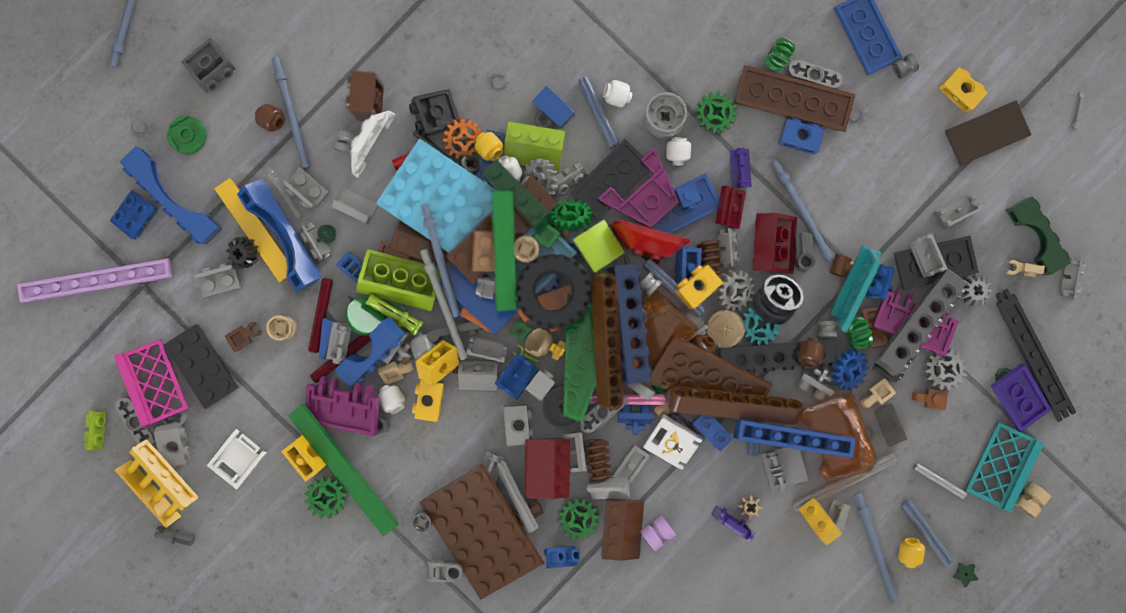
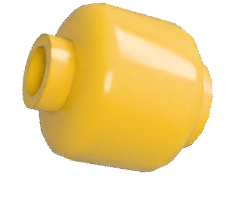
[475,132,503,161]
[898,538,925,568]

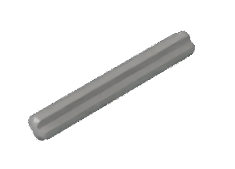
[495,461,538,533]

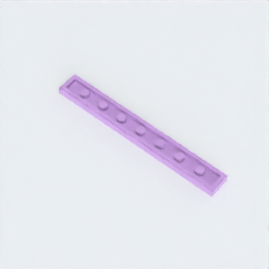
[17,258,173,303]

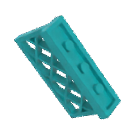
[829,245,881,332]
[965,422,1044,512]

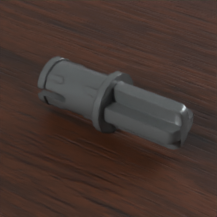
[154,526,195,546]

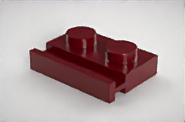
[715,186,746,229]

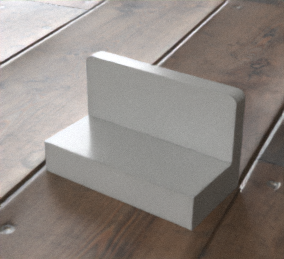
[331,188,378,225]
[458,360,498,391]
[586,477,631,499]

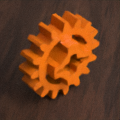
[441,117,482,159]

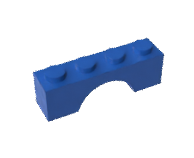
[334,317,405,387]

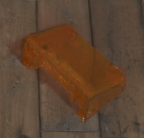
[630,290,699,368]
[800,391,877,483]

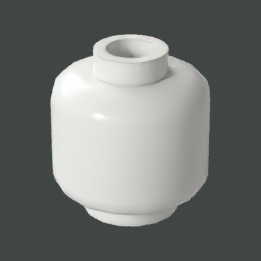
[603,80,632,108]
[666,137,691,165]
[498,156,522,181]
[377,385,406,414]

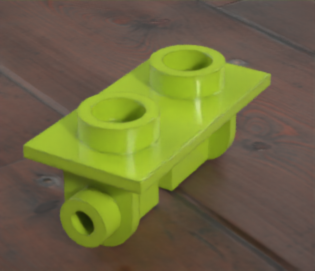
[83,410,107,450]

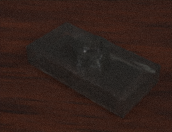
[873,403,907,447]

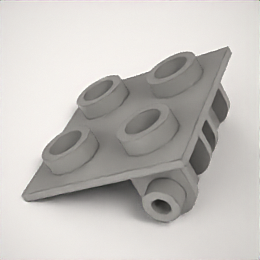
[761,447,809,491]

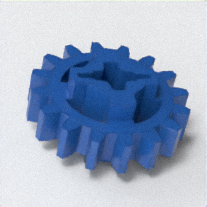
[831,349,869,391]

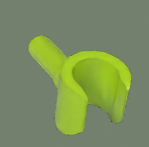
[513,345,539,364]

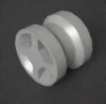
[639,272,662,297]
[818,321,838,337]

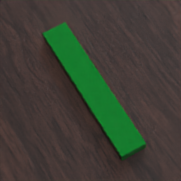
[491,190,517,311]

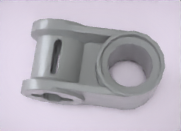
[427,560,464,583]

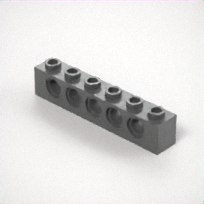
[874,268,967,376]

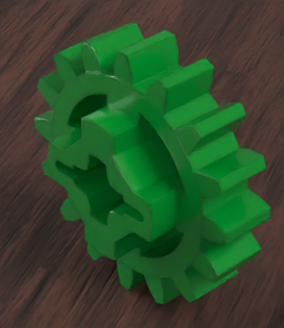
[695,91,737,134]
[550,199,592,233]
[304,476,347,519]
[558,497,600,540]

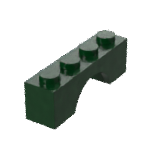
[482,160,552,233]
[1005,196,1071,276]

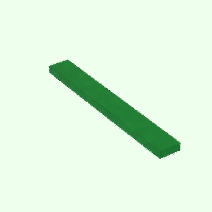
[288,403,399,536]

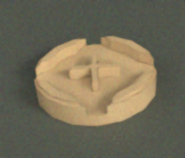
[707,310,745,348]

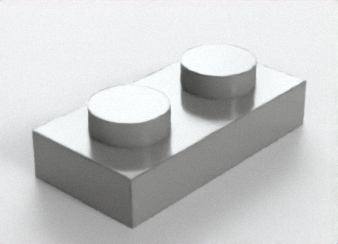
[612,444,650,486]

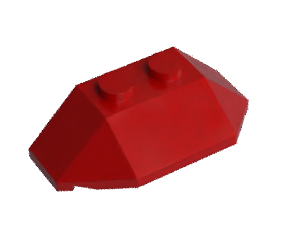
[612,220,690,261]

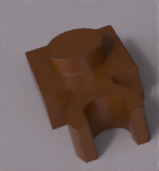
[225,322,262,352]

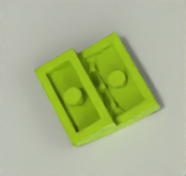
[573,220,625,273]

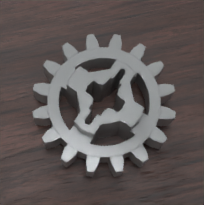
[521,159,559,195]
[715,269,755,312]
[923,349,968,390]

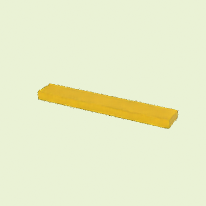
[214,178,287,283]

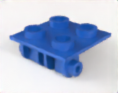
[109,190,158,240]

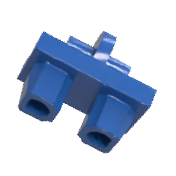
[866,264,895,299]
[617,405,653,435]
[544,546,580,569]

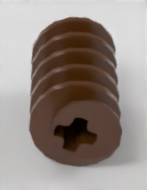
[696,240,723,279]
[585,439,612,480]

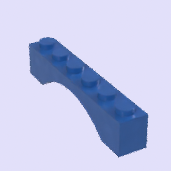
[120,146,222,245]
[237,179,322,292]

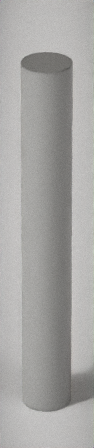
[913,463,967,499]

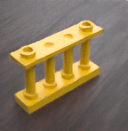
[115,439,198,528]

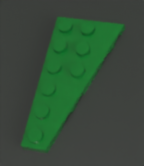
[563,294,596,423]

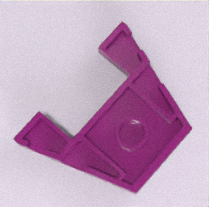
[598,148,679,228]

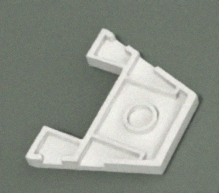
[351,111,396,178]

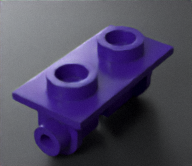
[730,148,752,188]

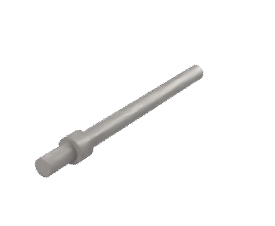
[420,248,468,360]

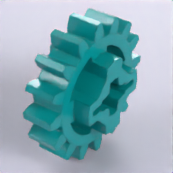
[742,307,782,345]

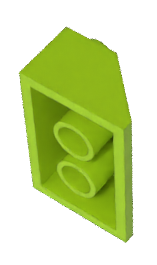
[503,122,565,172]

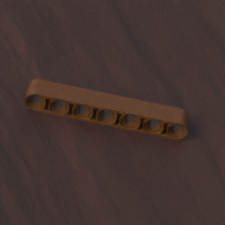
[591,274,623,410]
[668,386,803,425]

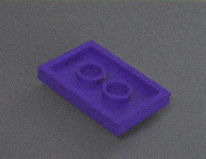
[990,363,1052,432]

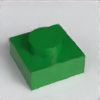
[533,225,560,249]

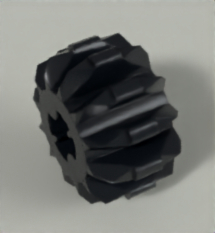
[226,236,260,269]

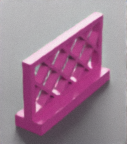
[114,339,189,429]

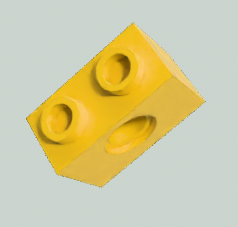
[938,67,988,113]
[675,265,723,309]
[416,340,459,386]
[412,380,445,422]
[281,435,326,482]
[798,498,842,545]

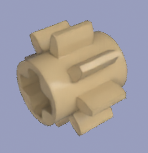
[737,494,763,519]

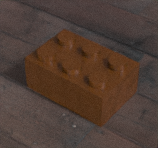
[346,71,384,121]

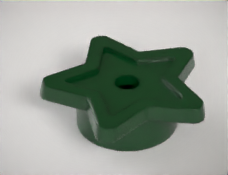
[953,563,979,587]

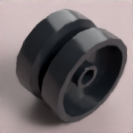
[753,274,804,325]
[542,385,579,429]

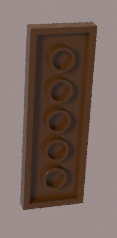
[734,65,855,132]
[445,174,557,284]

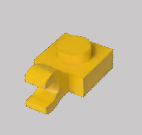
[549,340,566,361]

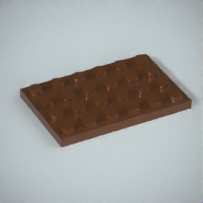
[419,464,544,600]

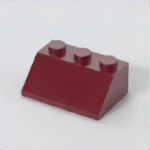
[752,213,797,274]
[524,438,570,499]

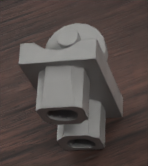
[383,330,412,364]
[798,367,834,401]

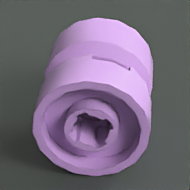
[640,515,677,552]

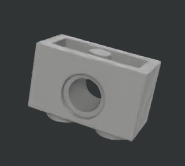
[526,369,555,401]
[504,404,534,446]
[154,422,190,467]

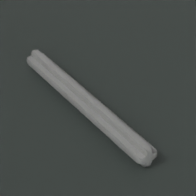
[792,453,897,513]

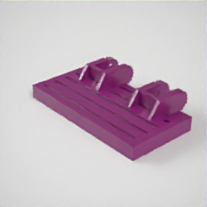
[872,288,959,357]
[305,376,380,436]

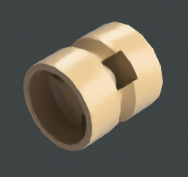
[514,236,540,264]
[266,315,298,341]
[1015,482,1052,518]

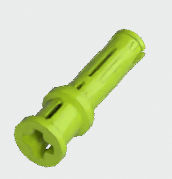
[365,294,423,336]

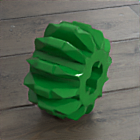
[765,37,795,72]
[845,317,873,350]

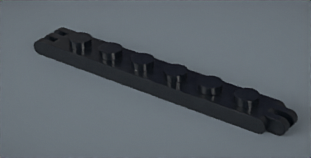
[996,289,1076,422]

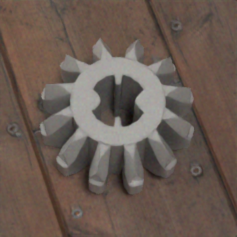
[960,274,993,307]

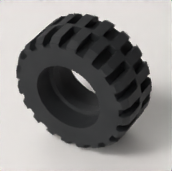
[516,253,591,329]

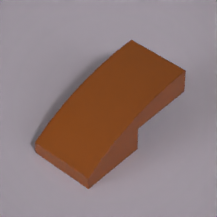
[861,306,888,349]

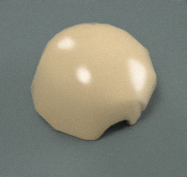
[524,327,553,357]

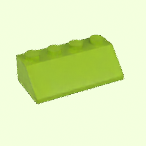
[356,249,441,312]

